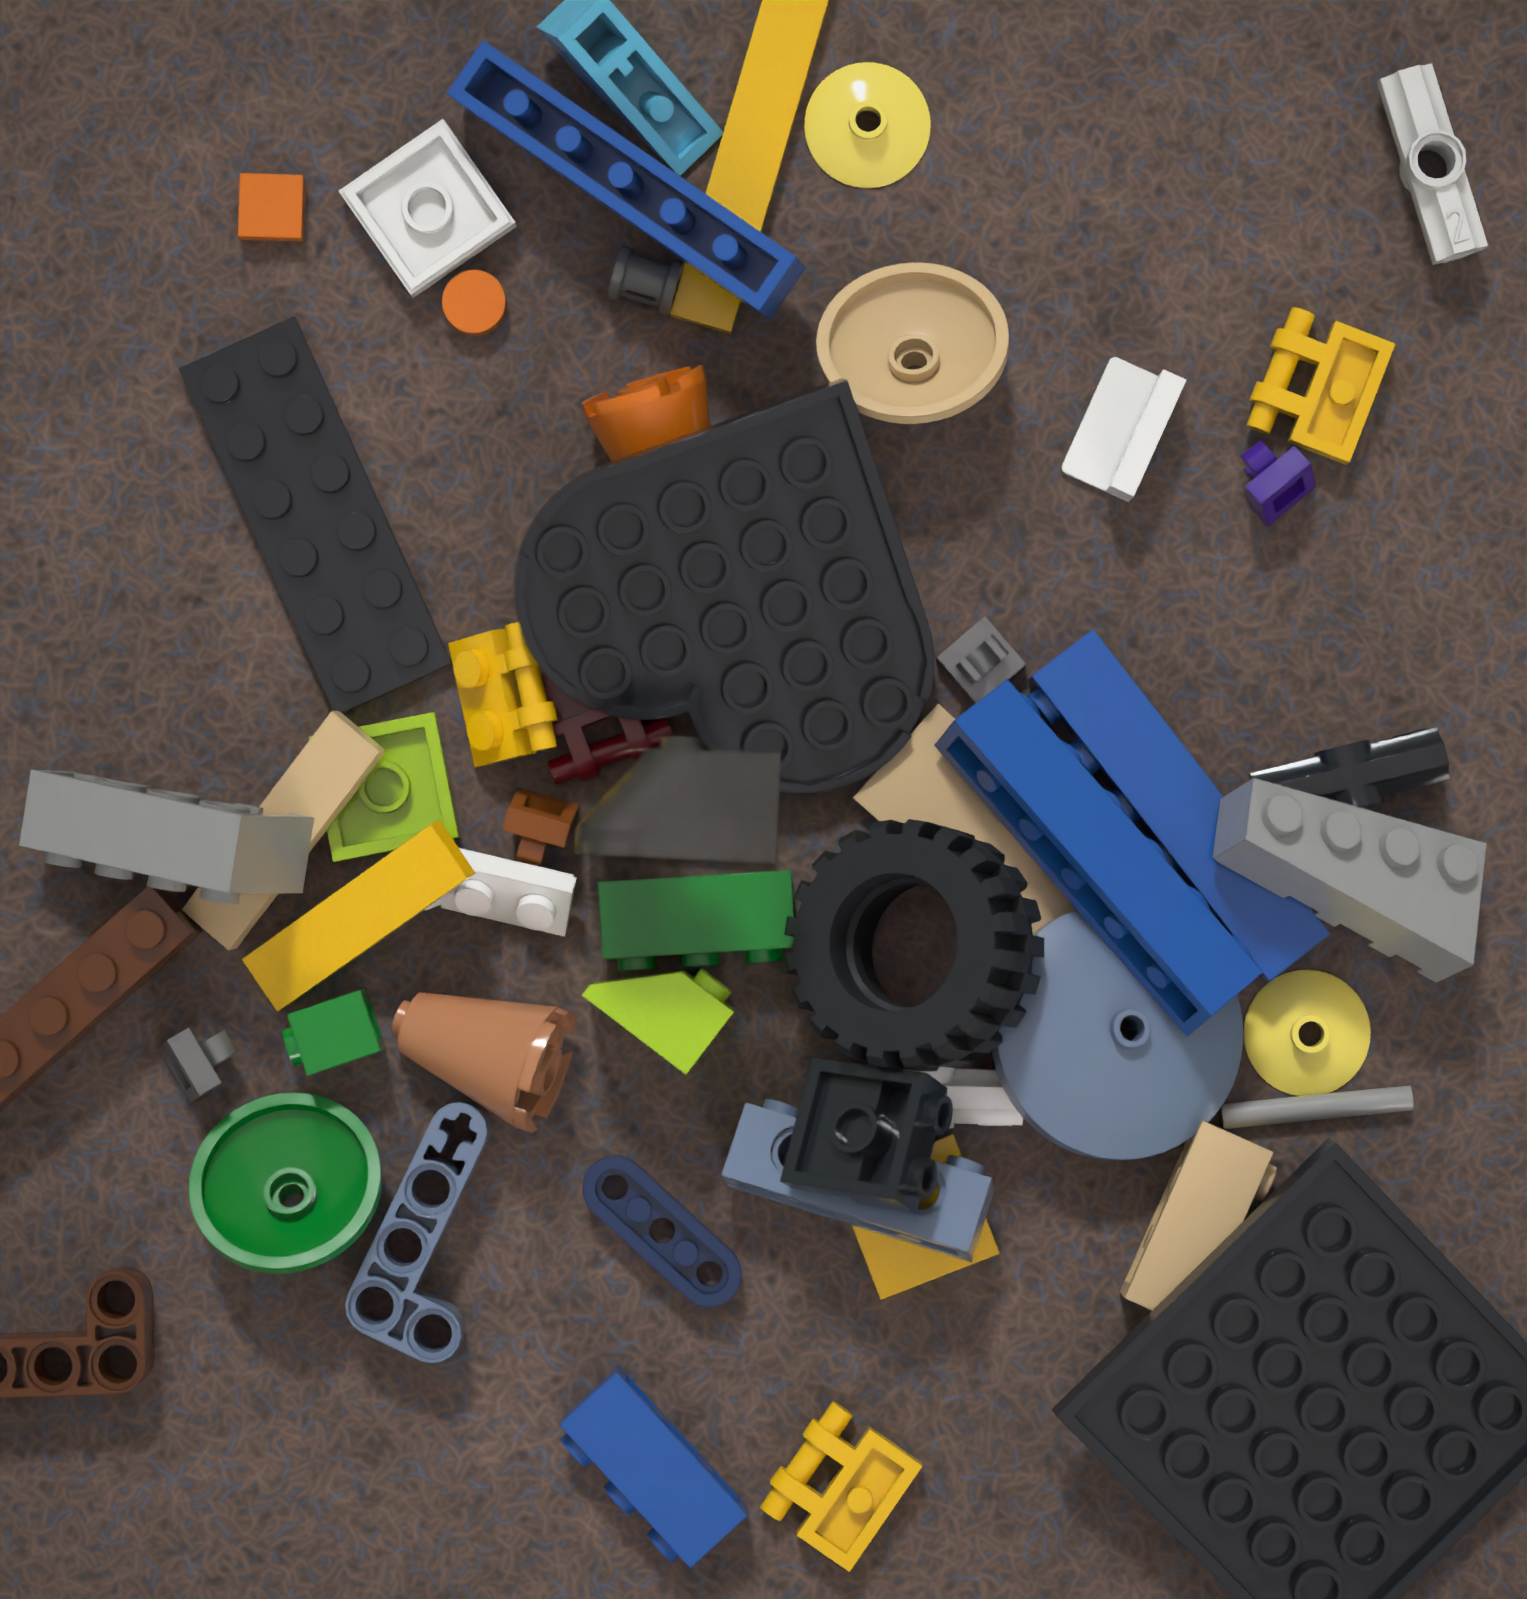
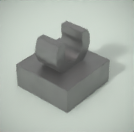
[936,616,1026,704]
[157,1028,237,1104]

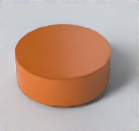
[442,270,507,336]

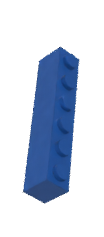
[446,40,806,321]
[1028,629,1330,981]
[934,679,1263,1037]

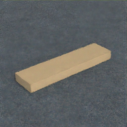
[182,711,387,950]

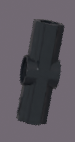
[1248,727,1450,808]

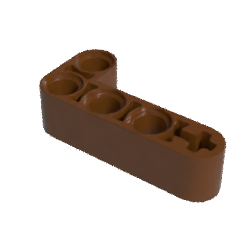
[0,1266,155,1398]

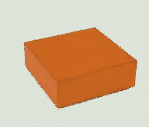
[238,173,306,241]

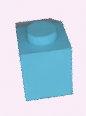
[536,0,723,176]

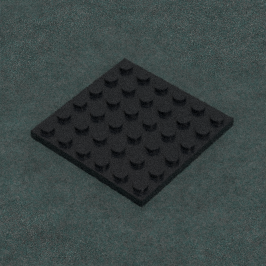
[1051,1138,1527,1599]

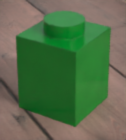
[282,989,386,1076]

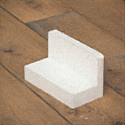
[1061,357,1186,502]

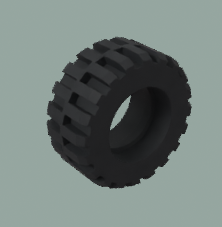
[784,819,1044,1071]

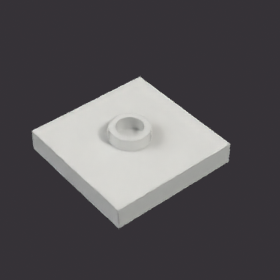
[339,119,517,298]

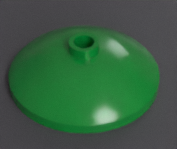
[188,1092,383,1274]

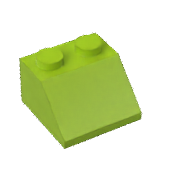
[582,968,735,1074]

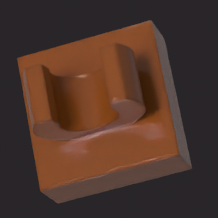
[503,787,579,867]

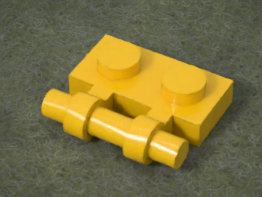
[1246,307,1395,465]
[448,622,558,767]
[760,1401,922,1572]

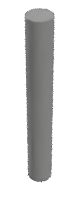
[1220,1085,1414,1129]

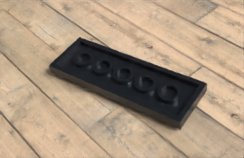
[179,316,452,714]

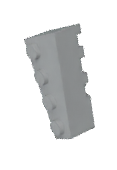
[19,770,314,904]
[1212,778,1486,983]

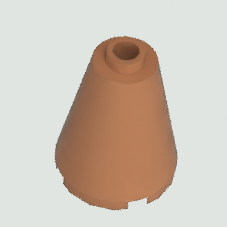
[391,992,578,1133]

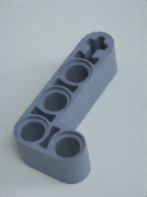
[345,1099,491,1363]

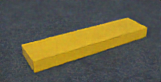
[242,820,476,1012]

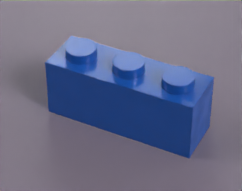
[559,1365,748,1568]

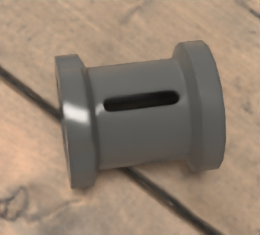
[608,246,685,317]

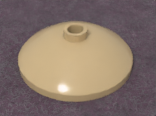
[816,263,1009,424]

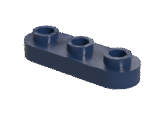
[583,1155,741,1307]

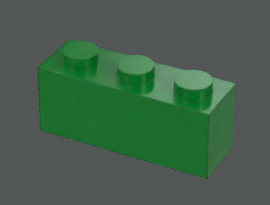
[598,870,794,971]

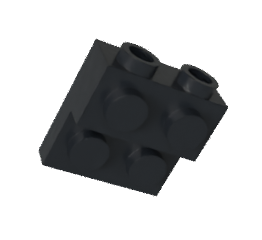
[780,1057,953,1214]

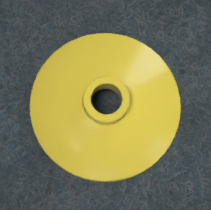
[804,62,931,188]
[1243,970,1371,1096]

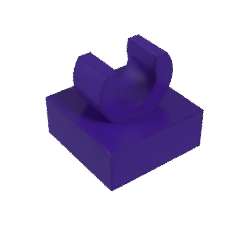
[1240,441,1316,527]

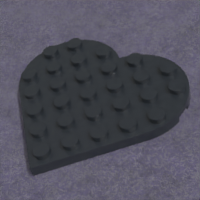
[513,378,935,793]

